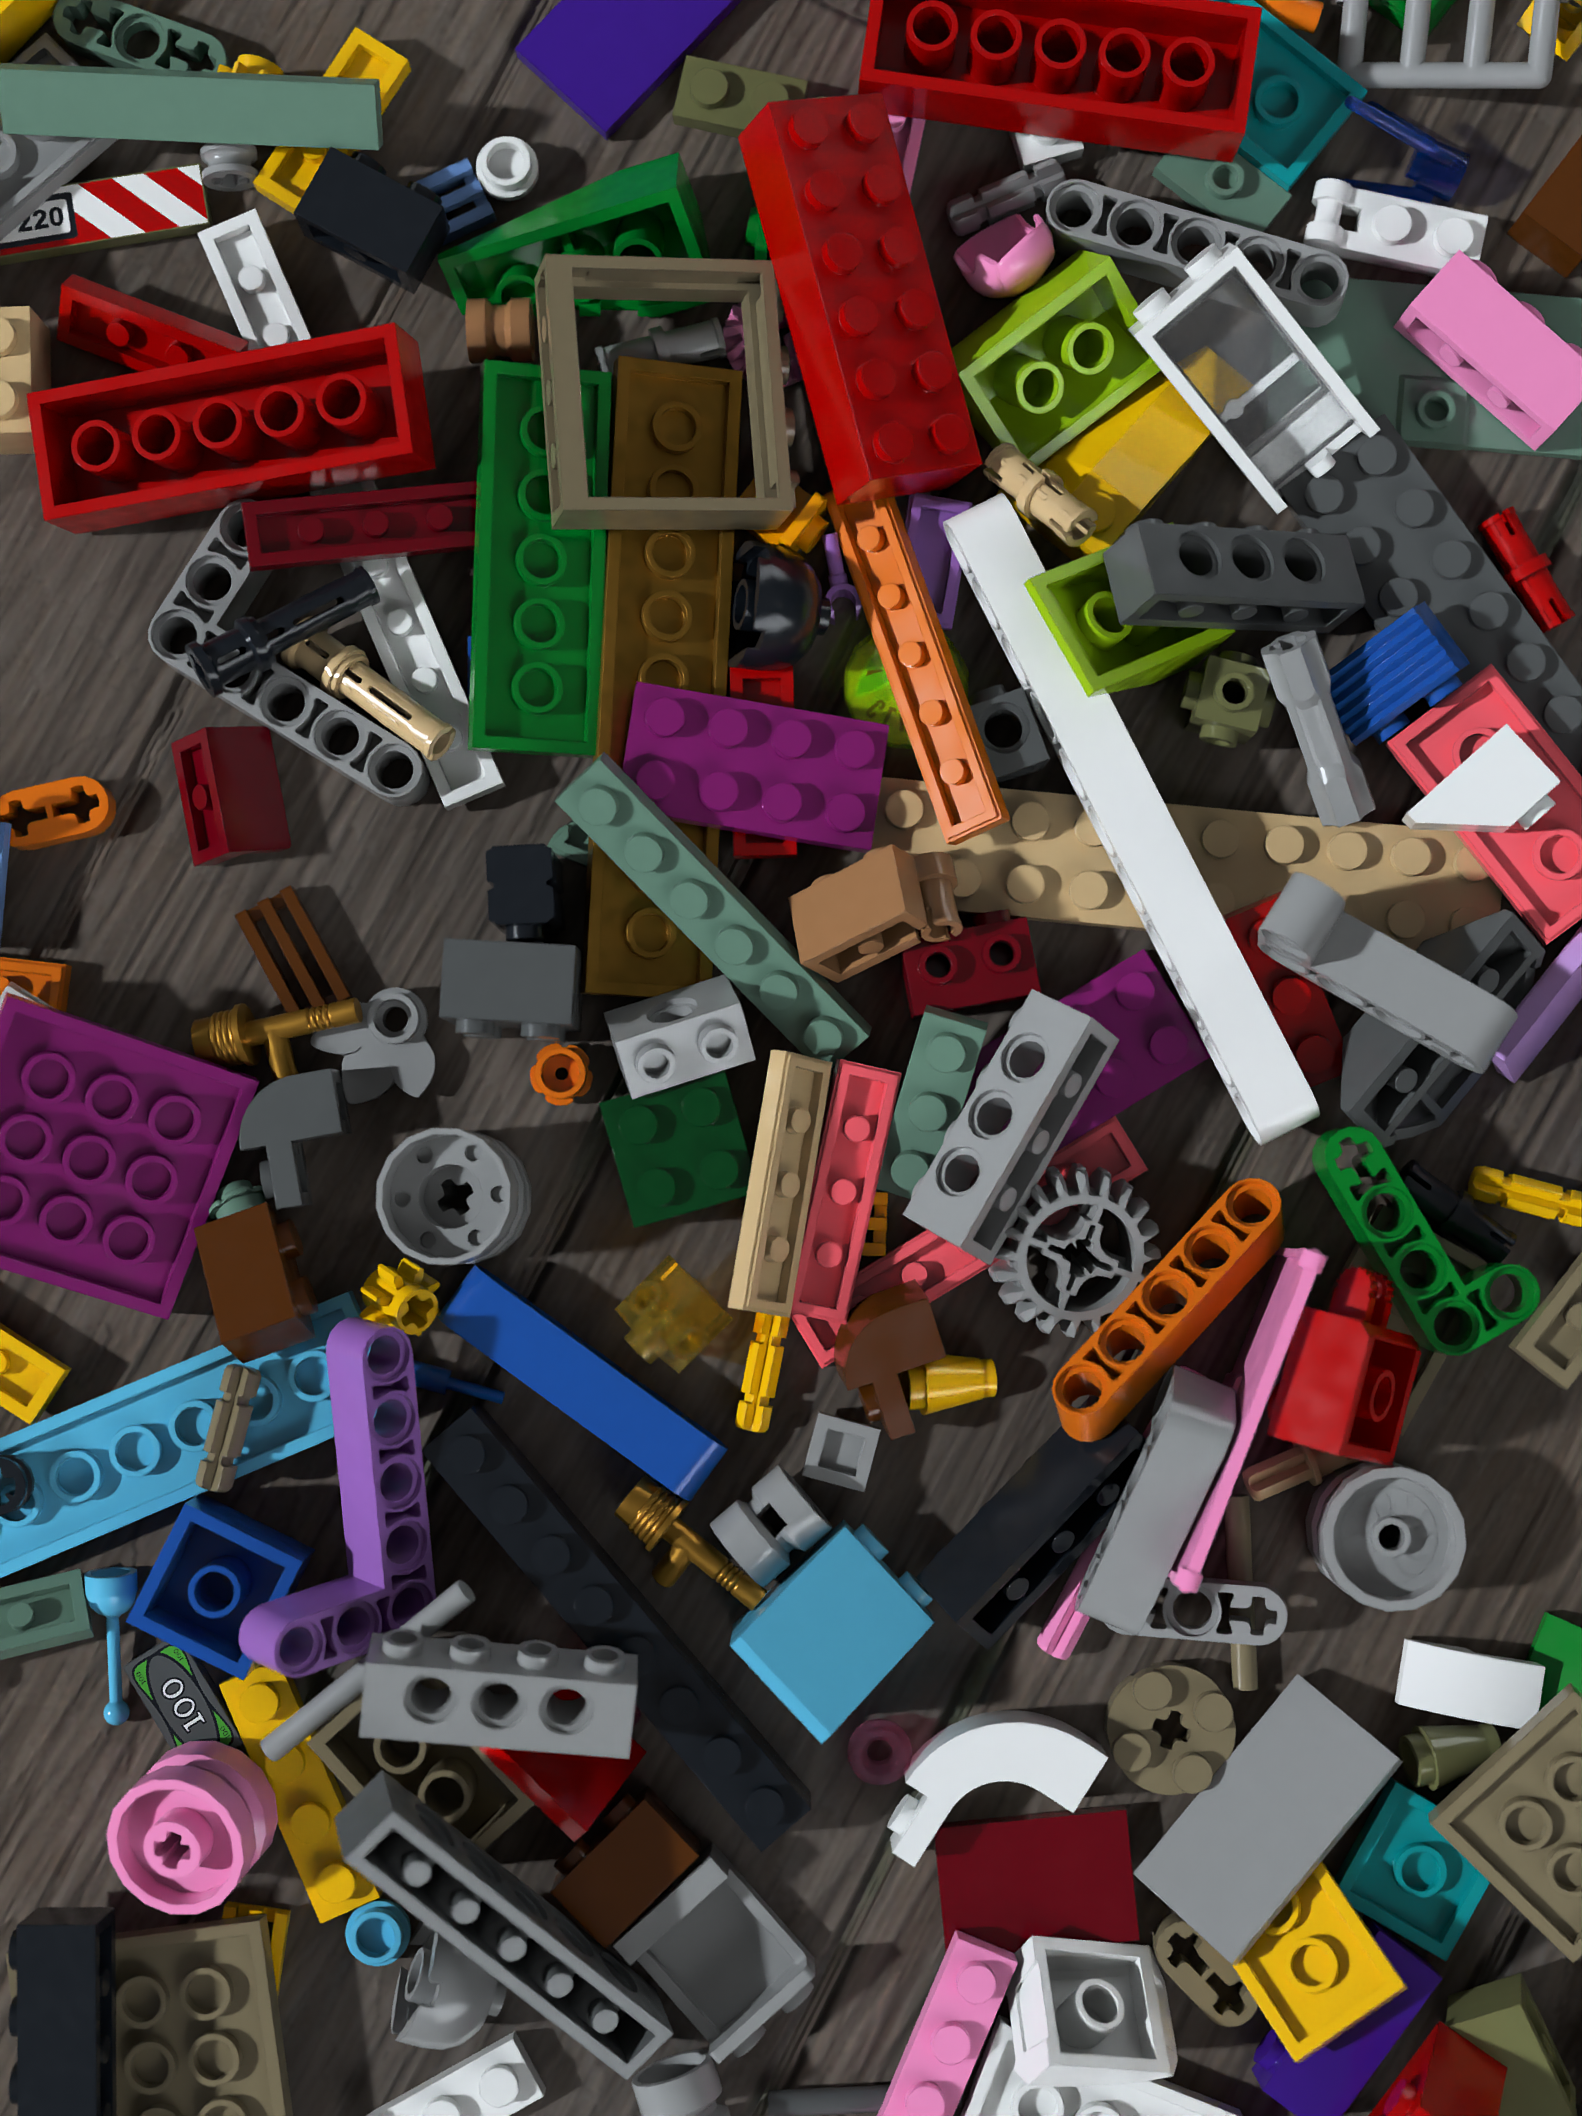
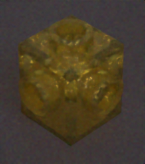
[615,1255,733,1374]

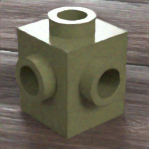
[1180,650,1277,748]

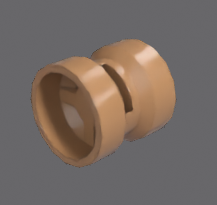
[465,297,535,364]

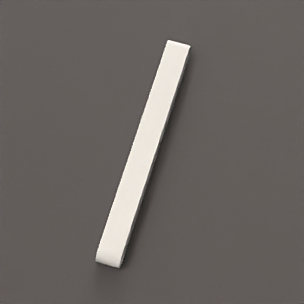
[943,493,1320,1146]

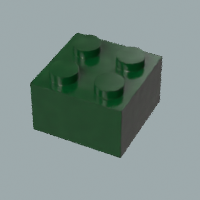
[599,1070,752,1228]

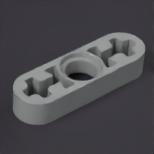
[1105,1576,1288,1646]

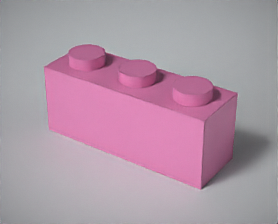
[1393,249,1582,451]

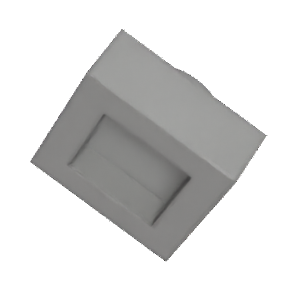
[802,1411,881,1492]

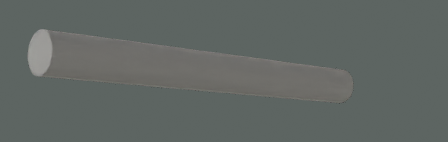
[260,1580,475,1762]

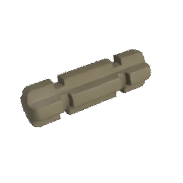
[195,1364,261,1493]

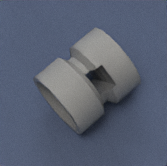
[710,1464,832,1588]
[631,2050,731,2116]

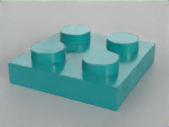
[1334,1777,1490,1961]

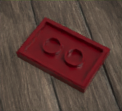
[934,1805,1140,1953]

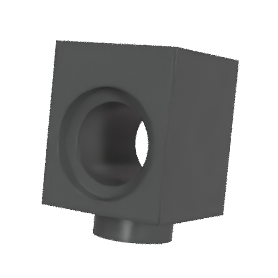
[968,684,1050,785]

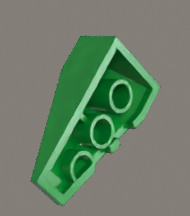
[438,152,711,317]

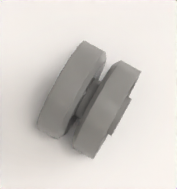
[1305,1460,1467,1612]

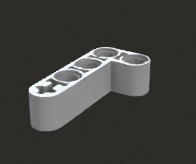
[1258,872,1518,1074]
[1075,1364,1236,1635]

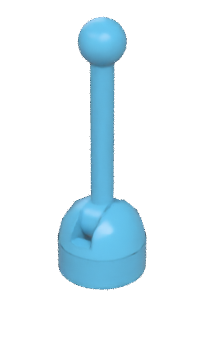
[84,1567,138,1726]

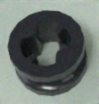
[0,1454,34,1516]

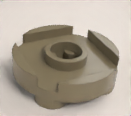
[1104,1661,1236,1795]

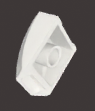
[1005,1936,1178,2087]

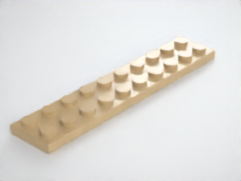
[871,777,1502,951]

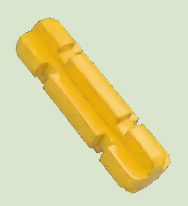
[1467,1166,1582,1227]
[735,1312,790,1433]

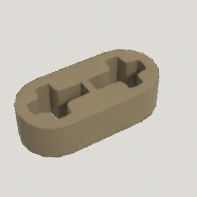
[1152,1913,1258,2028]

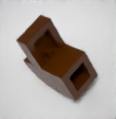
[834,1279,946,1441]

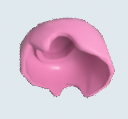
[953,213,1054,298]

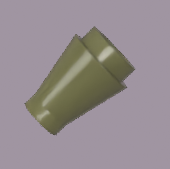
[1398,1723,1501,1791]

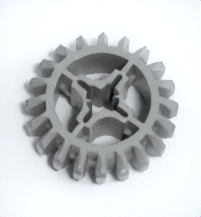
[988,1163,1162,1338]

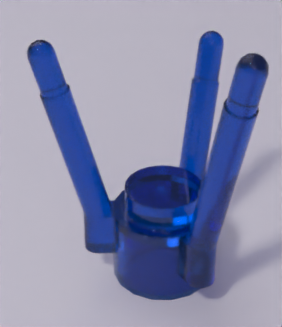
[1321,96,1471,204]

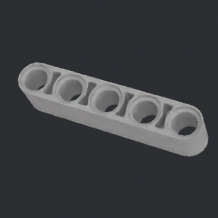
[1046,179,1349,328]

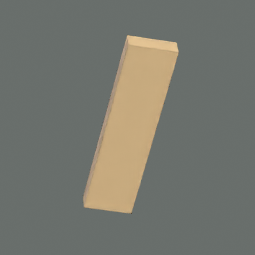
[728,1050,832,1318]

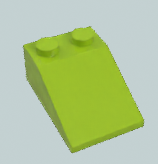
[1024,522,1236,697]

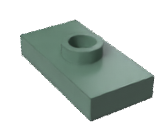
[1152,153,1292,233]

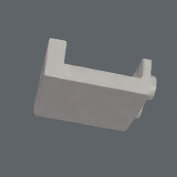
[613,1842,815,2064]

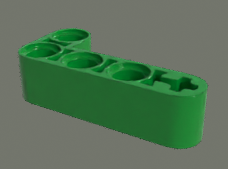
[1312,1127,1540,1356]

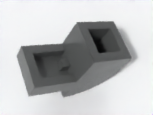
[239,1068,352,1209]

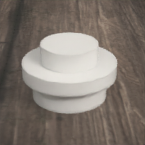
[476,136,539,201]

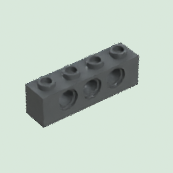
[1103,518,1366,633]

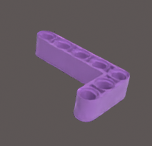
[239,1317,436,1678]

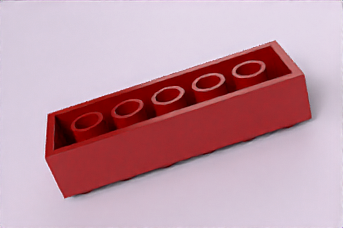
[858,0,1262,163]
[738,93,983,506]
[26,322,436,535]

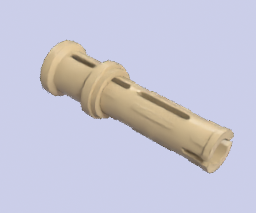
[281,616,456,761]

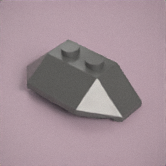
[1340,909,1546,1148]

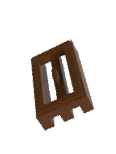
[234,885,353,1013]

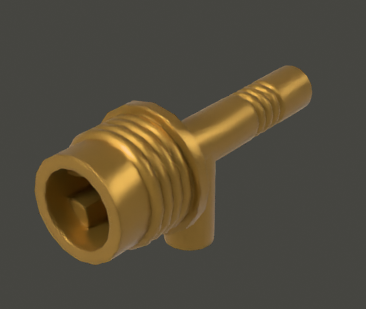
[191,998,363,1081]
[614,1475,767,1611]

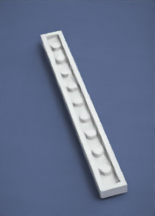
[197,209,506,811]

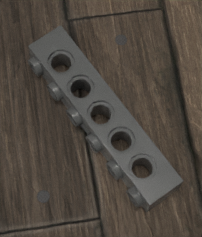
[334,1770,674,2080]

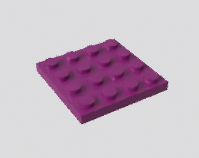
[0,992,259,1320]

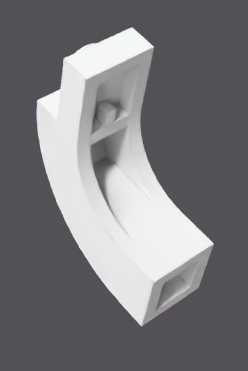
[887,1710,1108,1867]

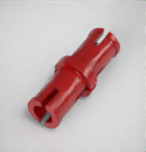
[1477,506,1576,634]

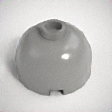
[391,1920,507,2050]

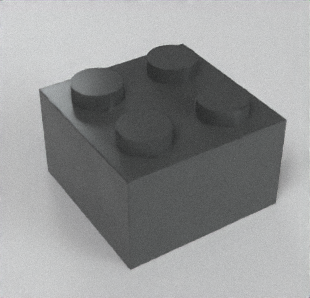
[439,938,583,1043]

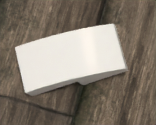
[1395,1638,1545,1729]

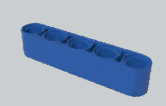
[437,1263,728,1502]

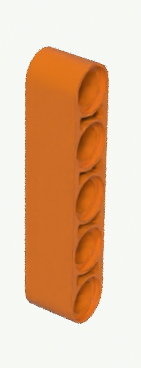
[1052,1178,1285,1442]

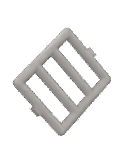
[1335,0,1569,89]

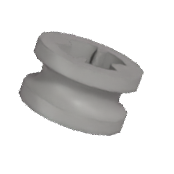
[200,143,258,192]

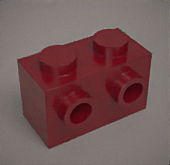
[899,909,1041,1020]

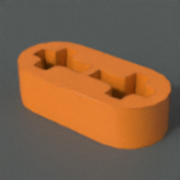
[0,776,116,851]

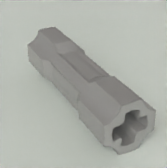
[1261,630,1375,827]

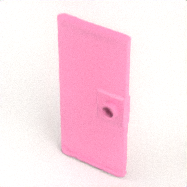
[1168,1247,1328,1593]

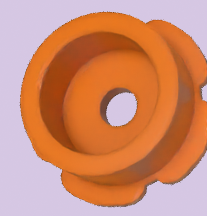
[530,1043,593,1106]

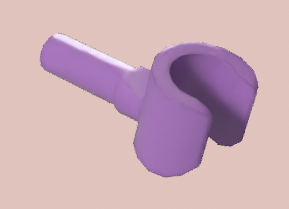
[822,532,862,625]

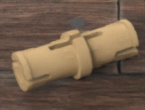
[983,443,1098,547]

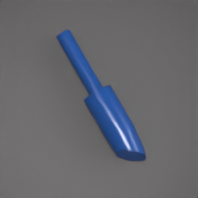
[413,1360,505,1404]

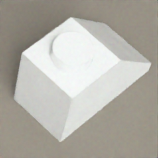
[1402,724,1561,833]

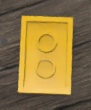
[1233,1862,1408,2064]

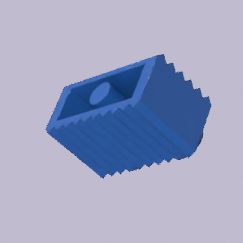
[1329,601,1470,745]

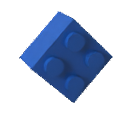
[126,1493,315,1680]

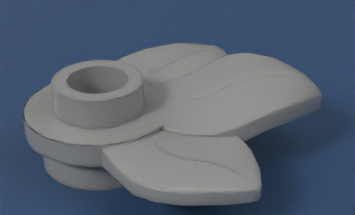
[310,987,436,1104]

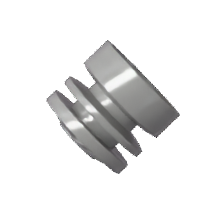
[376,1128,532,1265]

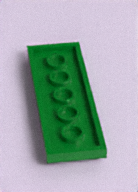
[468,359,612,758]

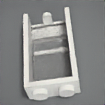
[1128,243,1381,515]

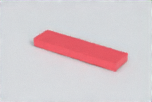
[791,1059,902,1325]

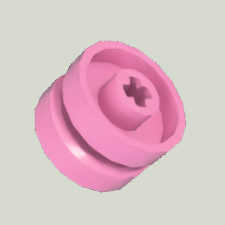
[106,1741,278,1914]

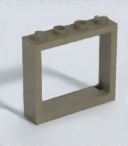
[534,254,800,530]

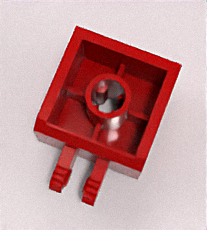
[1267,1266,1421,1466]

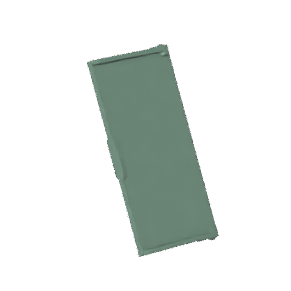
[1262,278,1582,460]

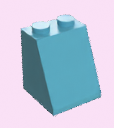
[730,1520,935,1744]

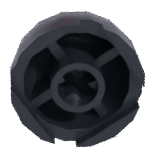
[728,541,831,671]

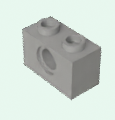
[603,975,756,1099]

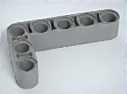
[148,499,430,806]

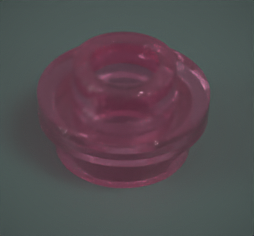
[847,1718,912,1785]

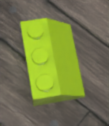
[952,249,1161,466]

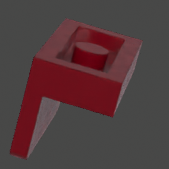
[171,726,291,867]

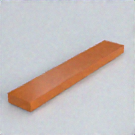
[823,490,1011,845]

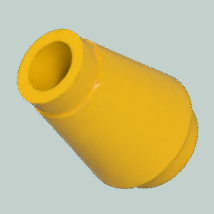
[900,1354,997,1416]

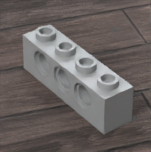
[902,989,1119,1265]
[359,1629,638,1759]

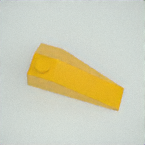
[996,345,1253,561]

